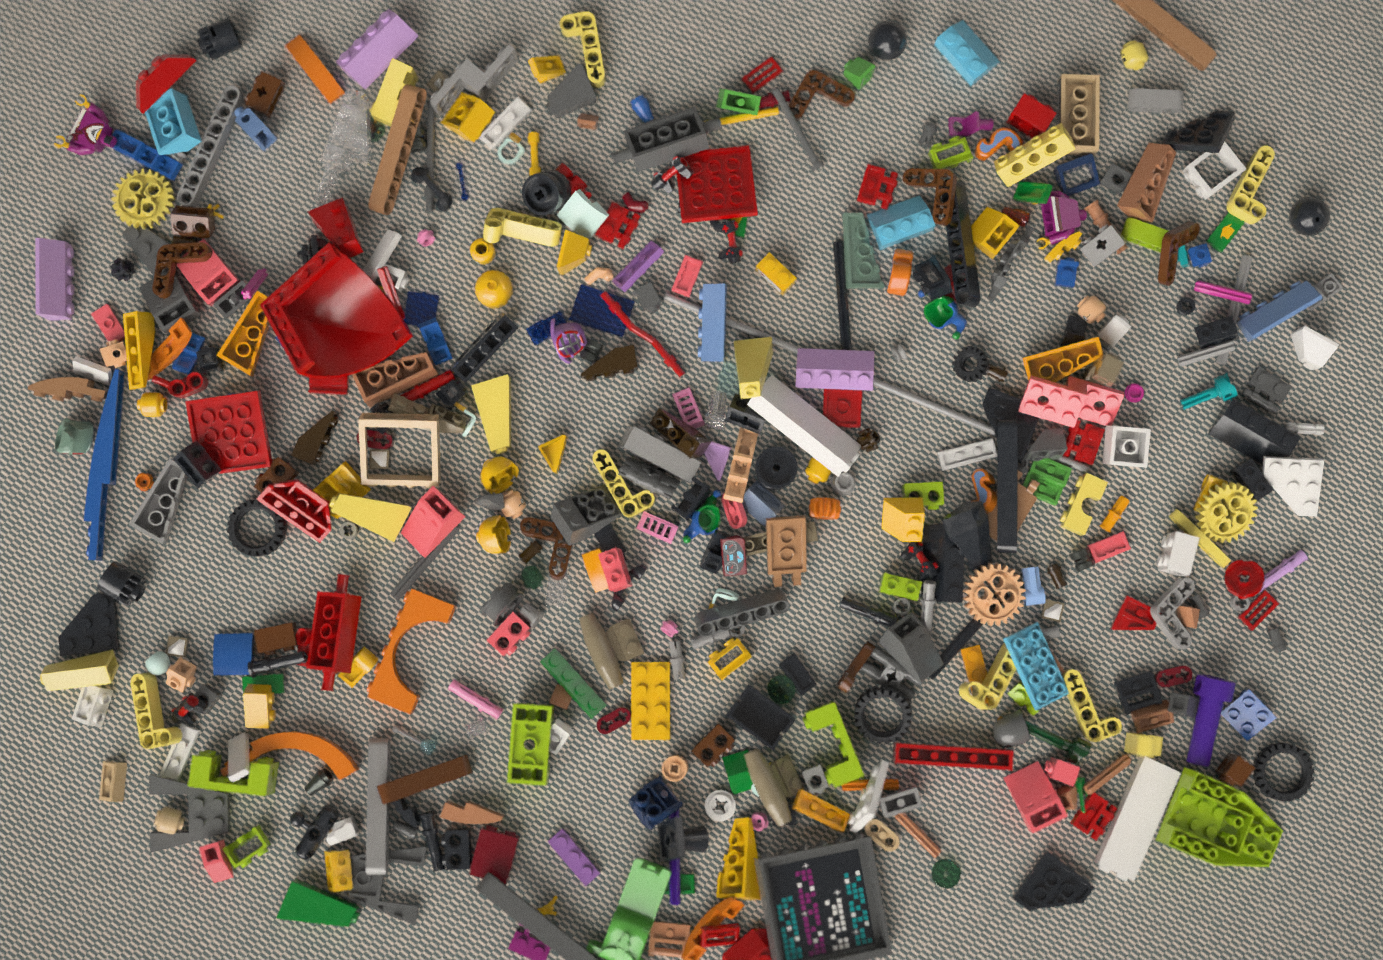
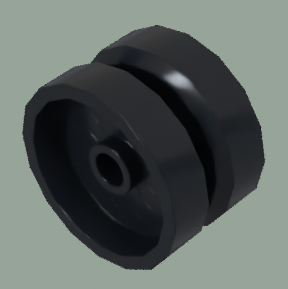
[522,170,571,216]
[755,446,798,490]

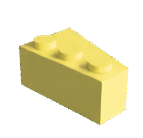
[371,58,419,127]

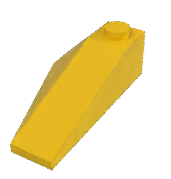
[716,818,761,900]

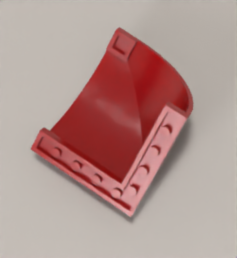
[260,243,413,379]

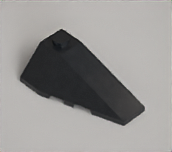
[942,501,992,575]

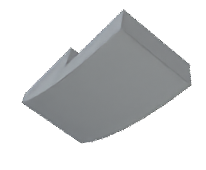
[1308,273,1343,311]

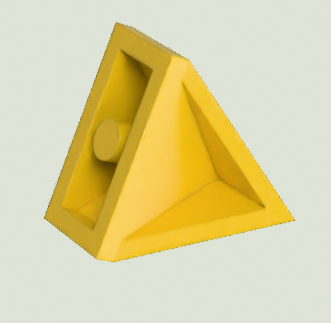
[537,435,568,474]

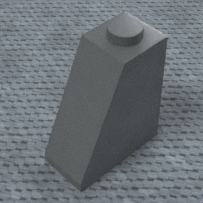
[545,63,597,119]

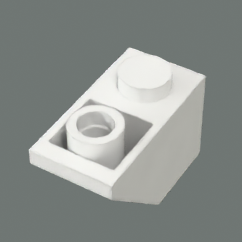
[1095,314,1132,350]

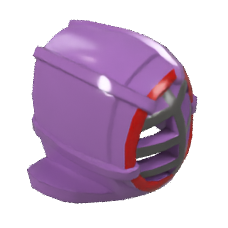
[550,318,587,364]

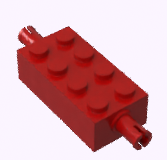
[306,574,362,691]

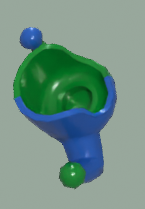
[918,290,967,340]
[683,490,721,543]

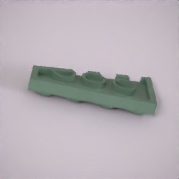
[842,212,885,289]

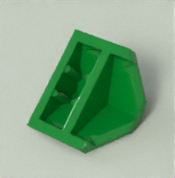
[722,750,753,795]

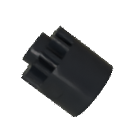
[197,17,243,60]
[97,561,146,606]

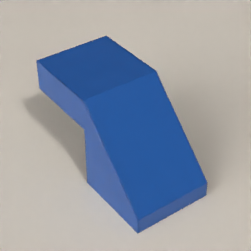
[418,317,453,366]

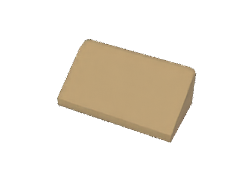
[99,761,127,802]

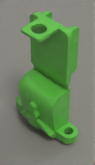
[586,857,671,960]

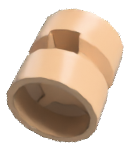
[662,755,688,782]

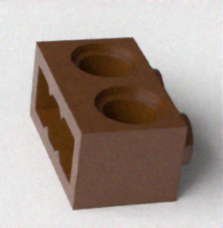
[170,205,215,239]
[254,457,300,492]
[691,723,735,768]
[1215,753,1255,786]

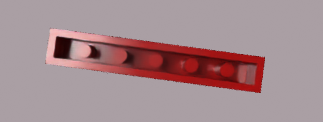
[893,742,1014,771]

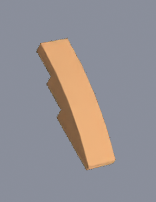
[723,427,758,503]

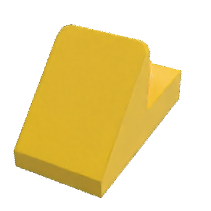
[528,56,566,83]

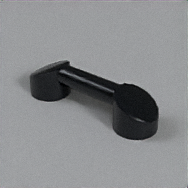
[410,167,452,211]
[612,564,647,612]

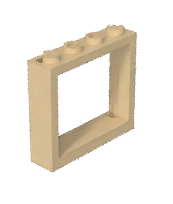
[359,413,441,488]

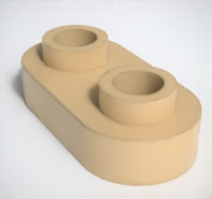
[864,818,900,852]

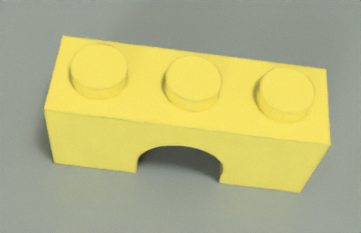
[1060,473,1108,536]

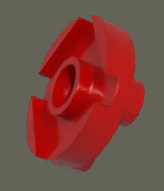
[1224,560,1265,599]

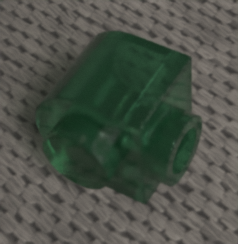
[521,566,545,590]

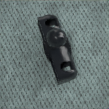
[290,804,340,860]

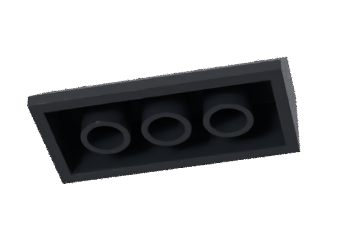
[1208,399,1301,465]
[921,524,964,603]

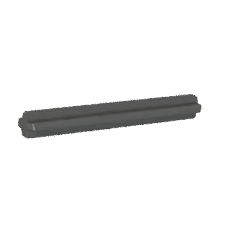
[391,526,459,600]

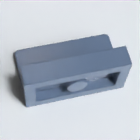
[742,480,785,527]

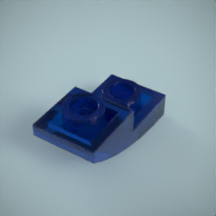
[526,311,568,346]

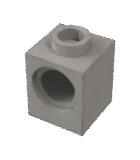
[801,764,829,795]

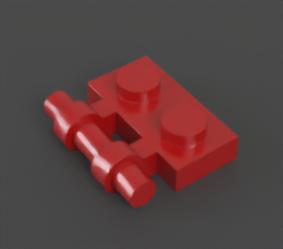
[857,164,898,210]
[595,202,641,250]
[1063,419,1105,466]
[1070,792,1118,841]

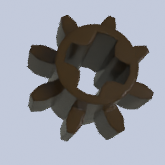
[856,428,880,453]

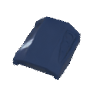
[629,775,683,830]

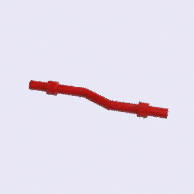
[600,291,685,378]

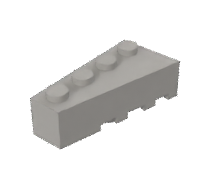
[617,425,702,483]
[129,458,187,544]

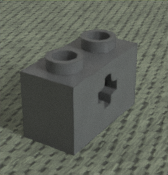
[213,280,255,320]

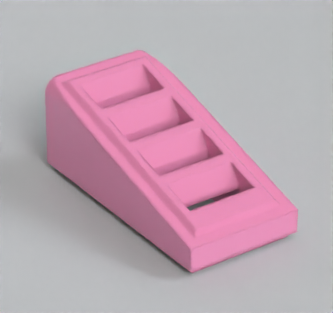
[672,387,705,429]
[636,511,679,544]

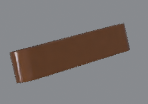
[376,754,473,805]

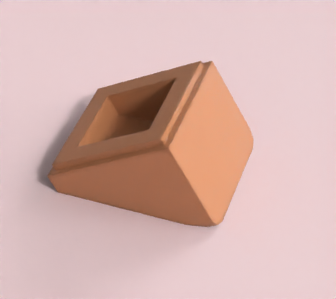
[577,113,599,130]
[1176,606,1200,629]
[549,684,572,710]
[1055,785,1077,810]

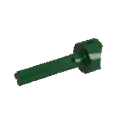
[1024,720,1091,765]

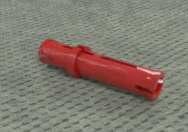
[400,369,456,401]

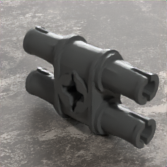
[618,456,680,500]
[860,646,925,701]

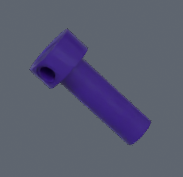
[1186,673,1236,767]

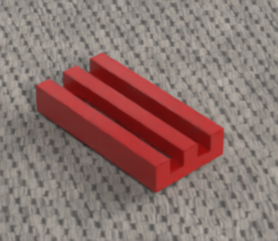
[742,56,783,94]
[1237,590,1279,631]
[699,923,740,948]

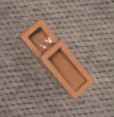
[440,801,505,824]

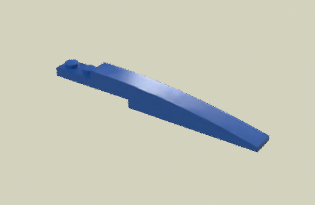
[84,369,125,561]

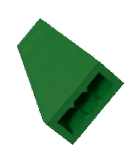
[276,879,360,927]

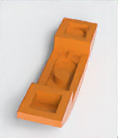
[285,34,345,104]
[147,318,192,381]
[682,897,744,960]

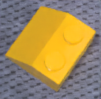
[441,92,495,142]
[881,498,925,542]

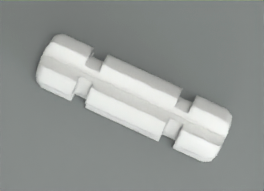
[1285,423,1325,435]

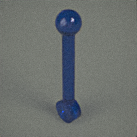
[456,162,469,201]

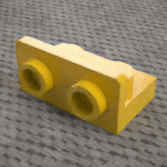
[324,850,353,892]

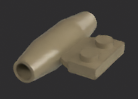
[579,613,644,690]
[744,748,805,827]

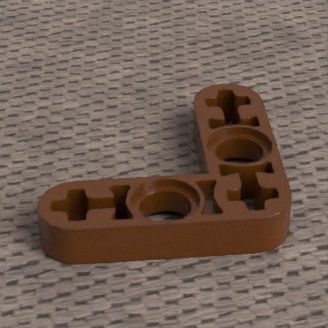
[788,70,855,121]
[902,168,957,226]
[1158,221,1200,286]
[152,242,212,299]
[520,517,573,580]
[836,641,876,693]

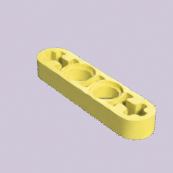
[1169,509,1231,568]

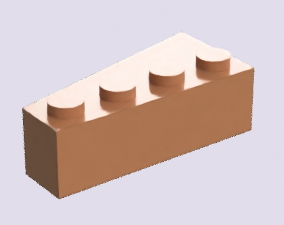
[1117,143,1176,223]
[352,352,439,408]

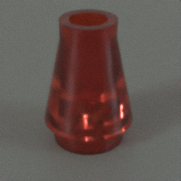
[1002,206,1030,228]

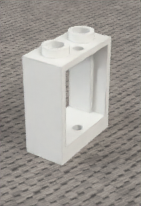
[1182,141,1246,200]

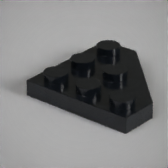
[1162,111,1236,153]
[982,387,1039,461]
[58,593,120,656]
[1012,851,1095,911]

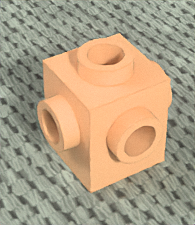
[99,339,127,368]
[166,657,197,693]

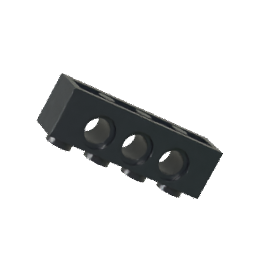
[450,312,519,383]

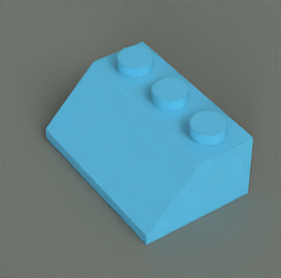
[934,20,1000,86]
[145,88,202,155]
[867,195,936,250]

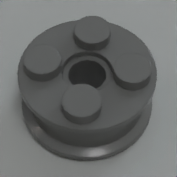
[480,583,524,626]

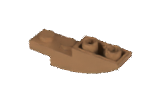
[28,377,108,402]

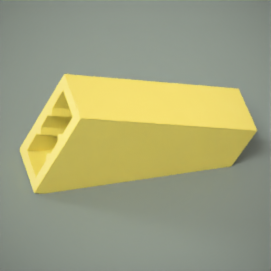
[734,337,773,399]
[471,374,511,455]
[329,493,411,542]
[40,650,119,691]

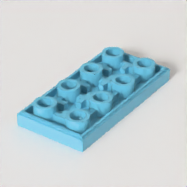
[1003,622,1069,710]

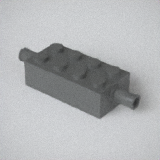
[611,107,722,172]

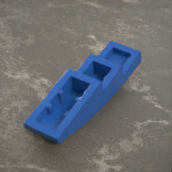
[112,129,183,181]

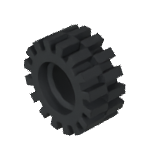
[952,346,990,382]

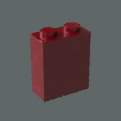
[469,825,520,885]

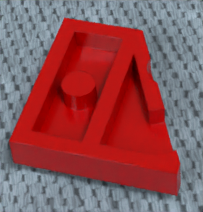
[1110,596,1161,630]

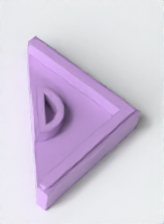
[704,441,731,481]

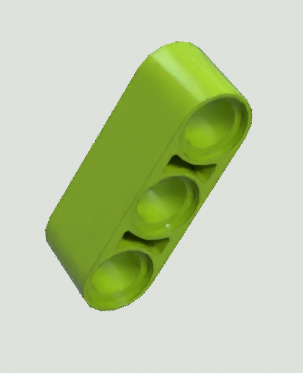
[1121,218,1168,253]

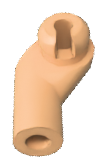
[584,267,614,285]

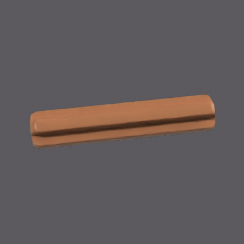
[1083,754,1131,795]
[895,812,941,858]

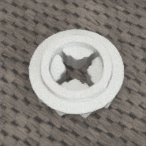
[705,790,736,822]

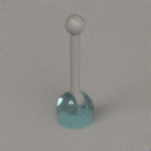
[392,725,437,756]

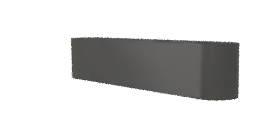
[694,589,790,636]

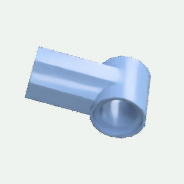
[1021,567,1045,606]

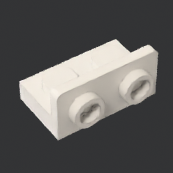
[72,685,113,727]

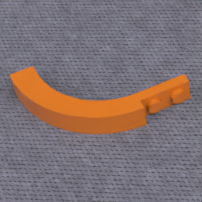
[220,731,359,780]

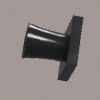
[657,817,709,863]

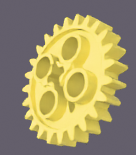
[111,168,175,230]
[1195,481,1258,543]

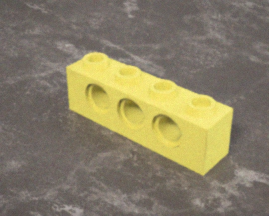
[994,123,1075,187]

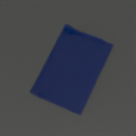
[569,284,635,337]

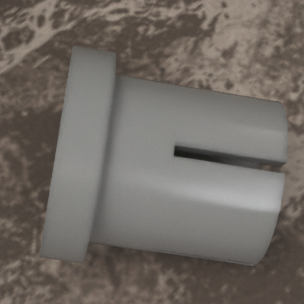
[518,603,544,628]

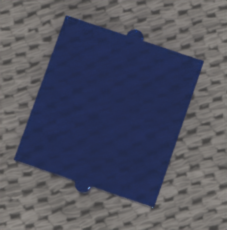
[404,291,439,328]

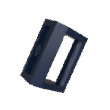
[1053,153,1100,196]

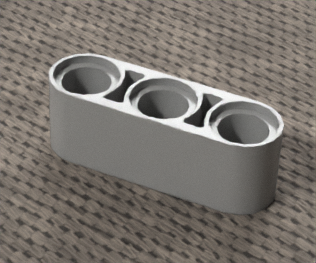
[1128,89,1184,113]

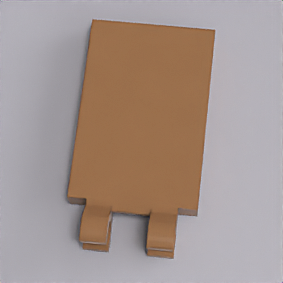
[987,471,1040,541]
[766,515,807,587]

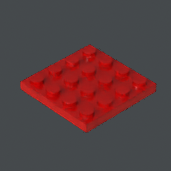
[676,145,758,223]
[185,390,273,474]

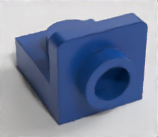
[1188,243,1212,268]
[1054,258,1079,288]

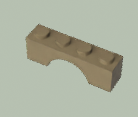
[1082,353,1124,386]

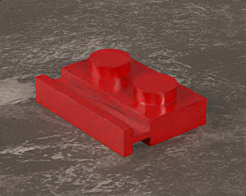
[308,375,349,395]

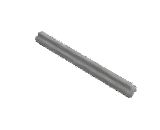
[1216,255,1252,365]

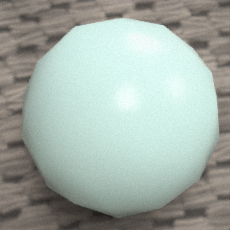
[145,651,170,675]

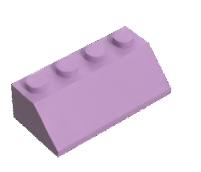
[336,9,418,90]
[35,238,74,320]
[796,348,874,391]

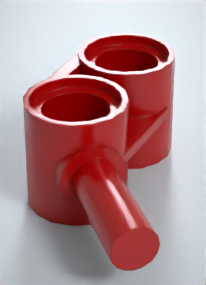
[555,163,592,199]
[152,372,208,399]

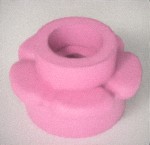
[417,229,435,247]
[660,620,678,637]
[751,812,769,831]

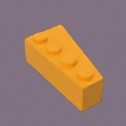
[216,291,270,377]
[1022,337,1104,383]

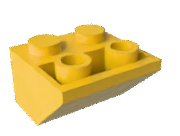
[971,207,1020,260]

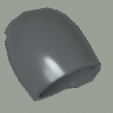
[993,709,1030,747]

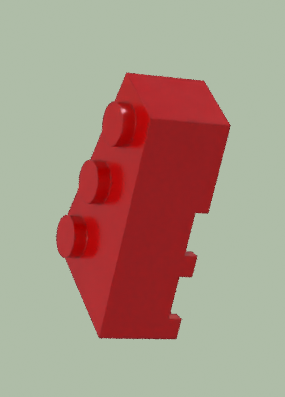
[307,197,363,258]

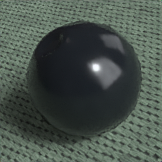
[868,20,907,61]
[1289,197,1330,236]

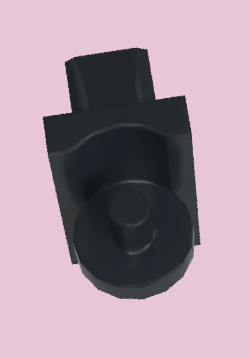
[297,235,328,264]

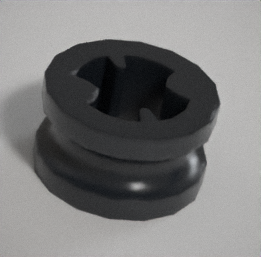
[1176,297,1195,316]

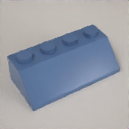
[1236,280,1323,342]
[698,284,727,362]

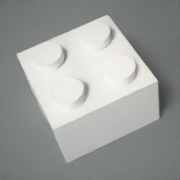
[1102,426,1151,468]
[1157,531,1199,577]

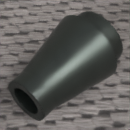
[304,768,334,796]

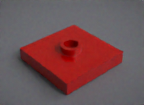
[823,389,862,428]

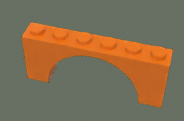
[366,589,457,714]

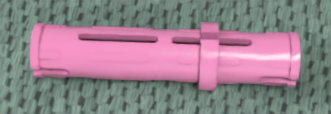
[448,679,503,720]

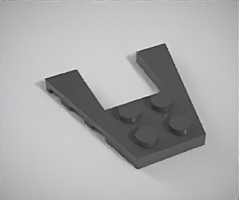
[149,774,230,853]
[341,846,427,926]

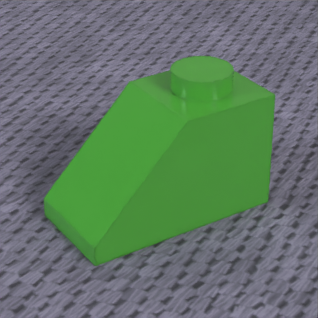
[843,57,876,90]
[716,89,761,116]

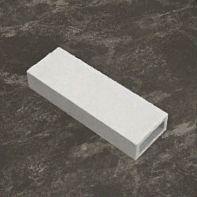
[747,375,861,476]
[1094,756,1181,882]

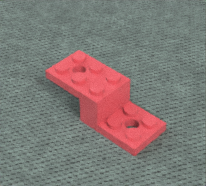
[1018,376,1124,428]

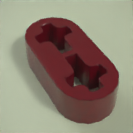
[356,430,394,450]
[1154,665,1193,687]
[596,707,631,734]

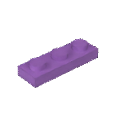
[612,241,664,292]
[548,828,601,886]

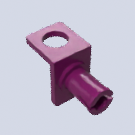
[948,111,993,137]

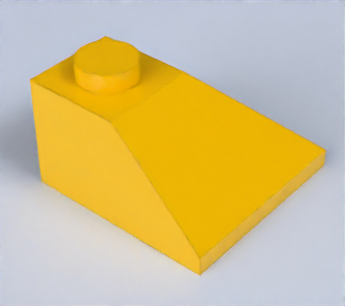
[556,230,592,275]

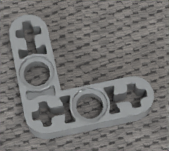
[1150,577,1195,649]

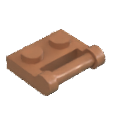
[648,921,690,960]

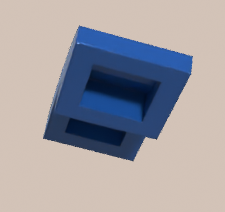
[172,333,206,375]

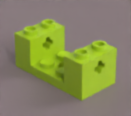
[802,701,864,787]
[507,703,555,786]
[188,750,279,796]

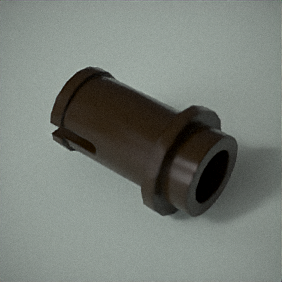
[172,235,197,250]
[986,364,1008,382]
[518,540,543,564]
[1047,563,1068,589]

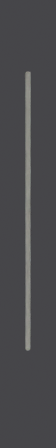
[663,292,1090,473]

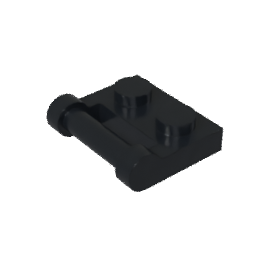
[1113,670,1162,716]

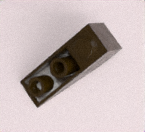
[580,345,638,381]
[650,408,711,459]
[291,411,339,466]

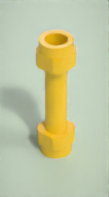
[528,132,541,176]

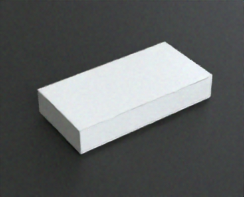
[73,356,112,386]

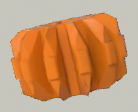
[809,497,841,520]

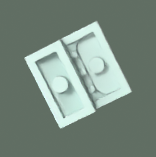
[557,189,609,239]

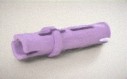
[1260,550,1308,593]

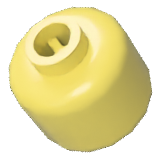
[1120,40,1148,71]

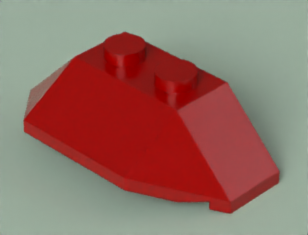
[136,54,196,114]
[256,479,332,543]
[722,928,772,960]

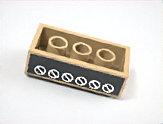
[1057,74,1100,156]

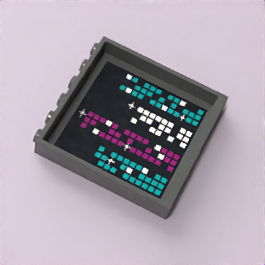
[754,833,893,960]

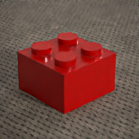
[1006,93,1057,138]

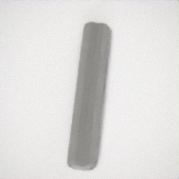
[1177,340,1235,367]

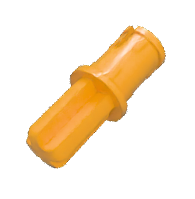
[1100,496,1130,533]

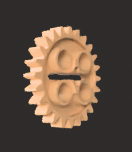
[963,563,1026,626]

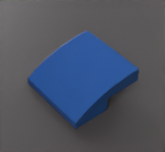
[213,633,255,676]

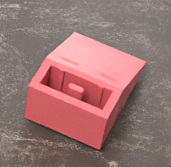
[176,238,240,307]
[401,486,465,558]
[1003,761,1068,833]

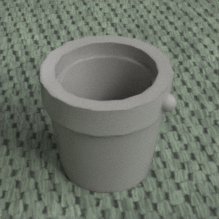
[831,471,856,496]

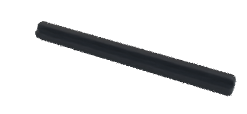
[833,241,852,350]
[929,593,1009,680]

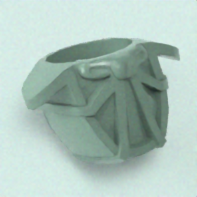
[55,418,94,455]

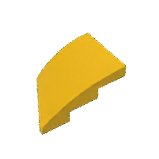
[313,461,371,519]

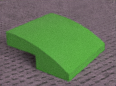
[1022,458,1072,506]

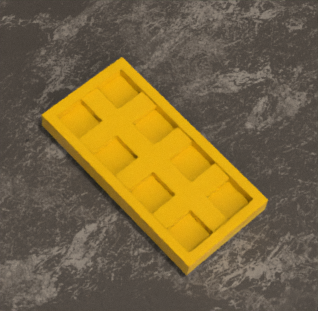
[631,662,670,740]

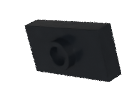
[779,653,817,696]

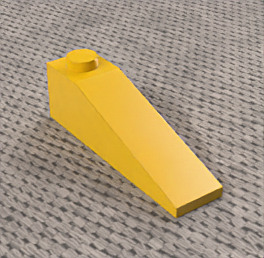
[123,311,155,390]

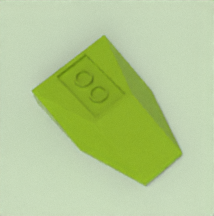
[1155,767,1283,867]

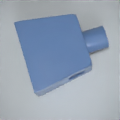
[234,107,277,151]

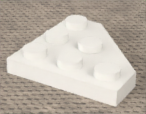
[1262,456,1324,516]
[848,760,889,833]

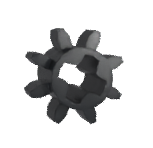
[110,257,135,281]

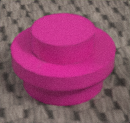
[1124,383,1144,403]

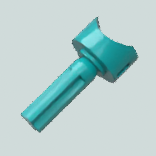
[1180,373,1238,410]

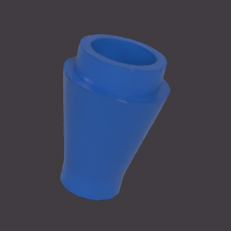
[630,95,655,123]

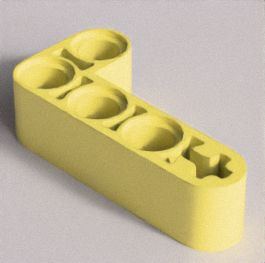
[560,12,606,88]
[1226,146,1275,224]
[483,208,562,246]
[593,449,655,518]
[959,643,1016,710]
[1062,669,1122,742]
[131,672,182,749]
[1124,732,1163,758]

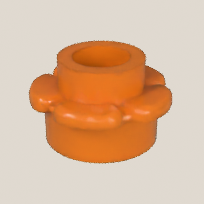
[135,473,154,491]

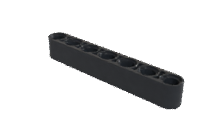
[942,179,981,308]
[997,420,1018,553]

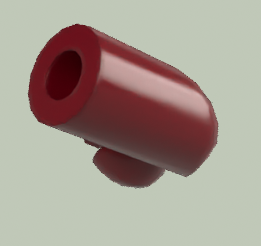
[621,192,649,213]

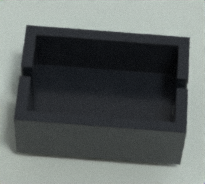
[726,684,796,751]

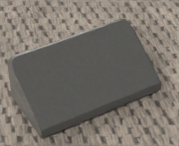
[474,493,505,512]

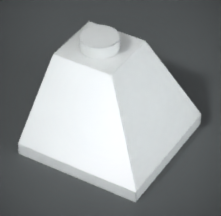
[1291,326,1339,370]

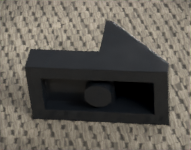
[1059,315,1088,348]

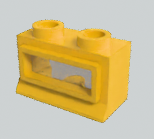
[708,638,752,680]

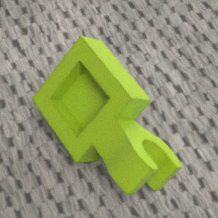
[1007,680,1039,716]

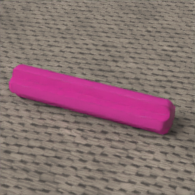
[241,268,268,299]
[1194,280,1252,304]

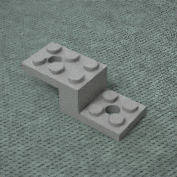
[430,44,519,117]

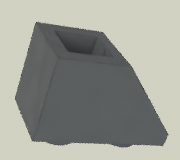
[1024,428,1067,461]

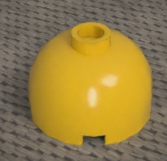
[475,270,513,309]
[480,456,519,494]
[476,515,511,554]

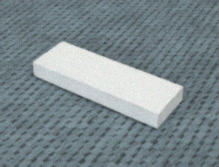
[479,96,532,150]
[363,229,402,282]
[937,438,998,471]
[159,723,201,781]
[228,732,249,782]

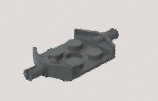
[987,226,1035,302]

